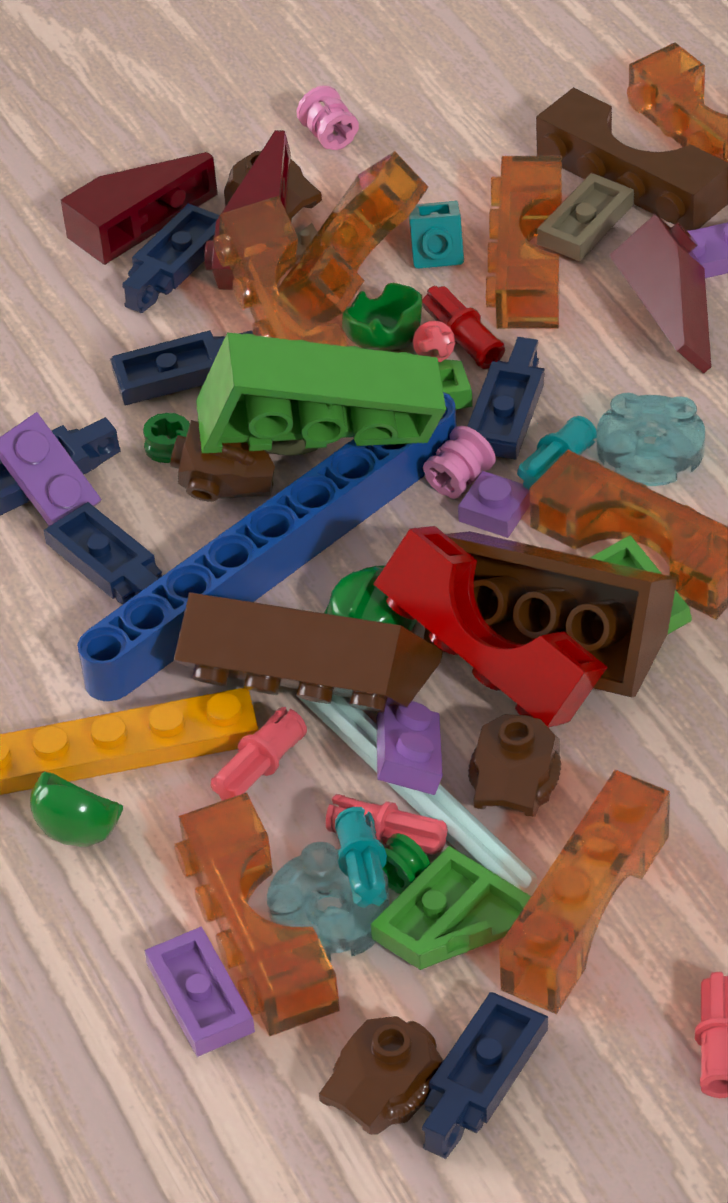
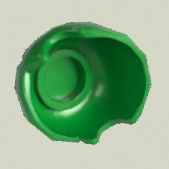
[342,283,422,352]
[30,772,123,847]

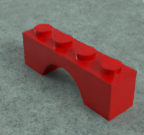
[374,526,607,727]

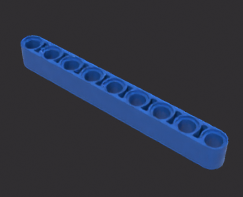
[77,392,457,701]

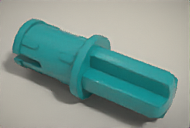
[517,416,597,491]
[335,807,387,908]

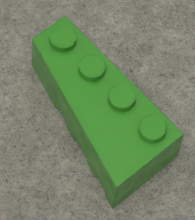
[196,332,446,453]

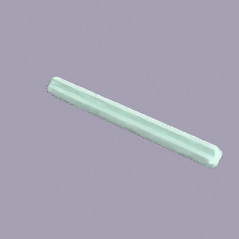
[299,695,538,896]

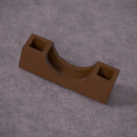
[536,87,728,231]

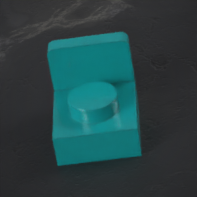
[408,201,464,269]

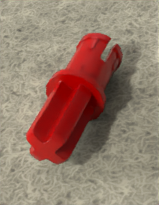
[422,285,505,369]

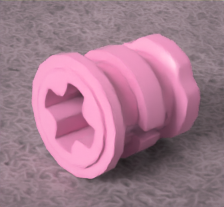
[296,86,359,150]
[423,425,496,499]

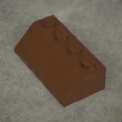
[424,531,677,698]
[174,592,443,713]

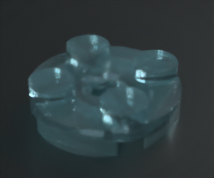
[596,393,705,486]
[267,842,390,961]

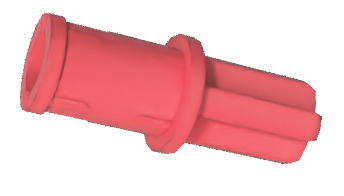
[412,321,455,362]
[211,707,307,803]
[326,794,448,855]
[695,972,728,1098]

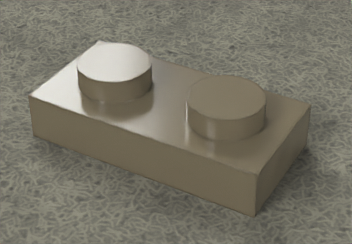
[537,173,634,261]

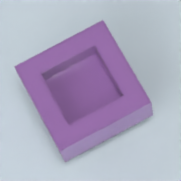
[458,471,532,538]

